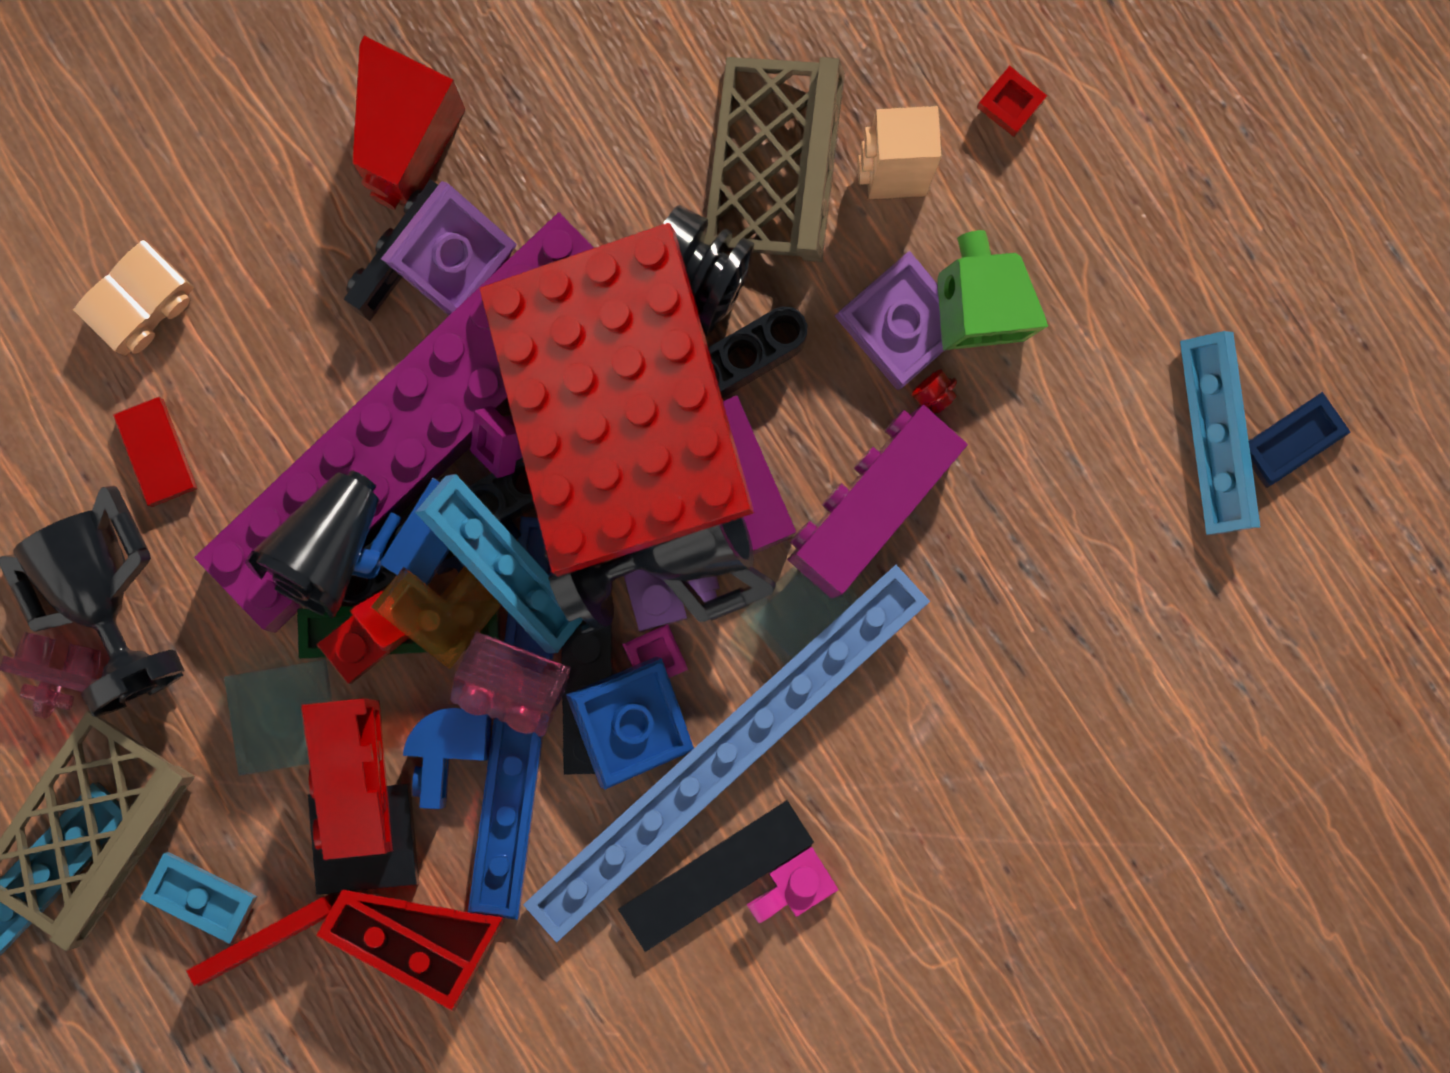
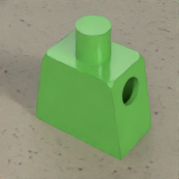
[937,230,1048,350]

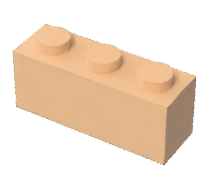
[857,106,941,199]

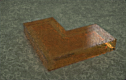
[371,566,501,670]

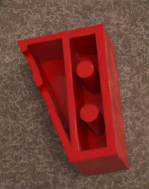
[301,698,393,860]
[316,890,504,1012]

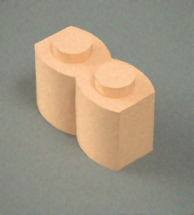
[73,240,194,356]

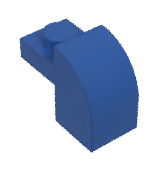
[403,708,493,809]

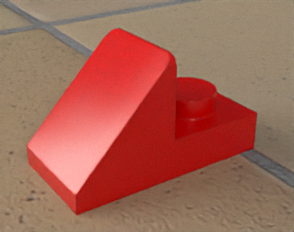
[317,582,430,684]

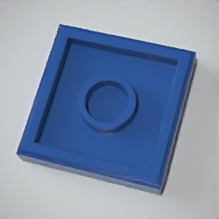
[566,656,694,790]

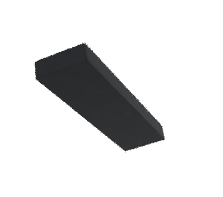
[618,800,814,952]

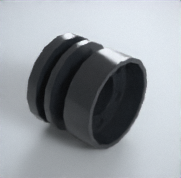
[664,205,754,337]

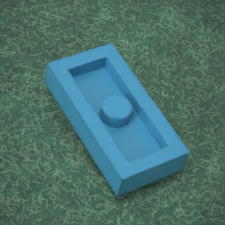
[140,852,258,944]

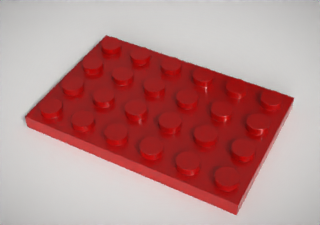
[480,222,754,576]

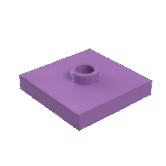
[381,181,517,315]
[834,251,945,390]

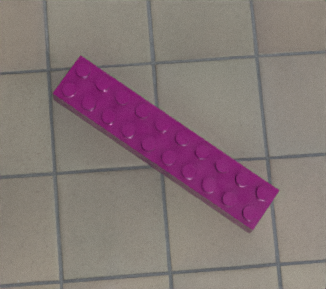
[194,212,594,633]

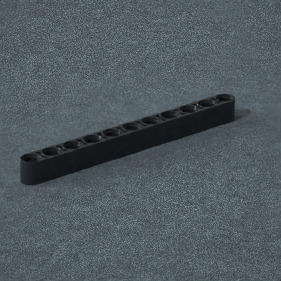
[343,306,807,605]

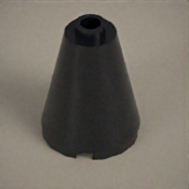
[245,470,380,618]

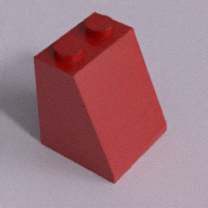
[352,35,466,210]

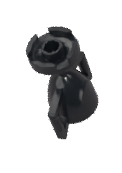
[0,486,185,717]
[545,517,776,635]

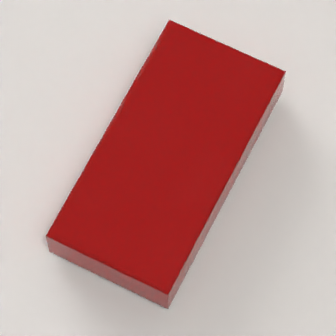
[113,397,198,507]

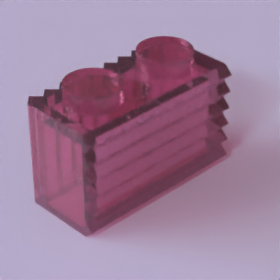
[450,631,571,737]

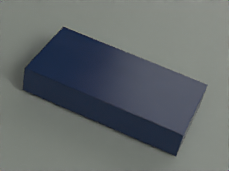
[1249,392,1351,488]

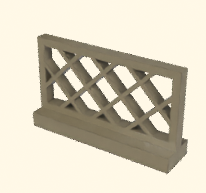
[704,57,845,262]
[0,711,195,951]

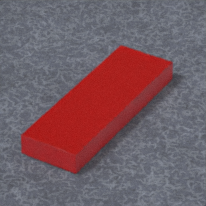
[186,893,336,987]

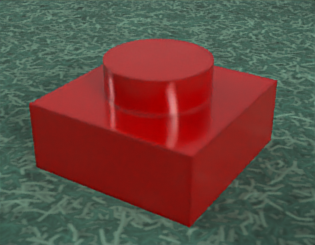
[977,65,1048,138]

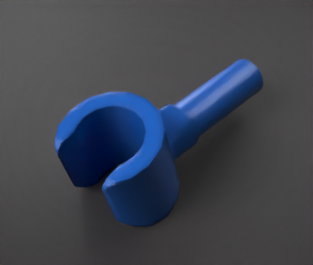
[353,513,401,579]

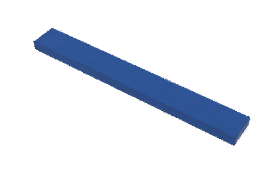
[468,516,555,920]

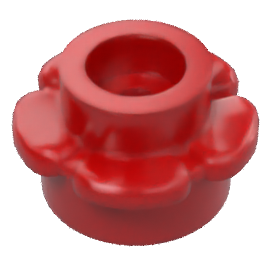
[911,369,957,414]

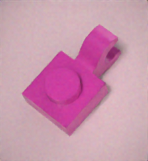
[747,846,839,924]

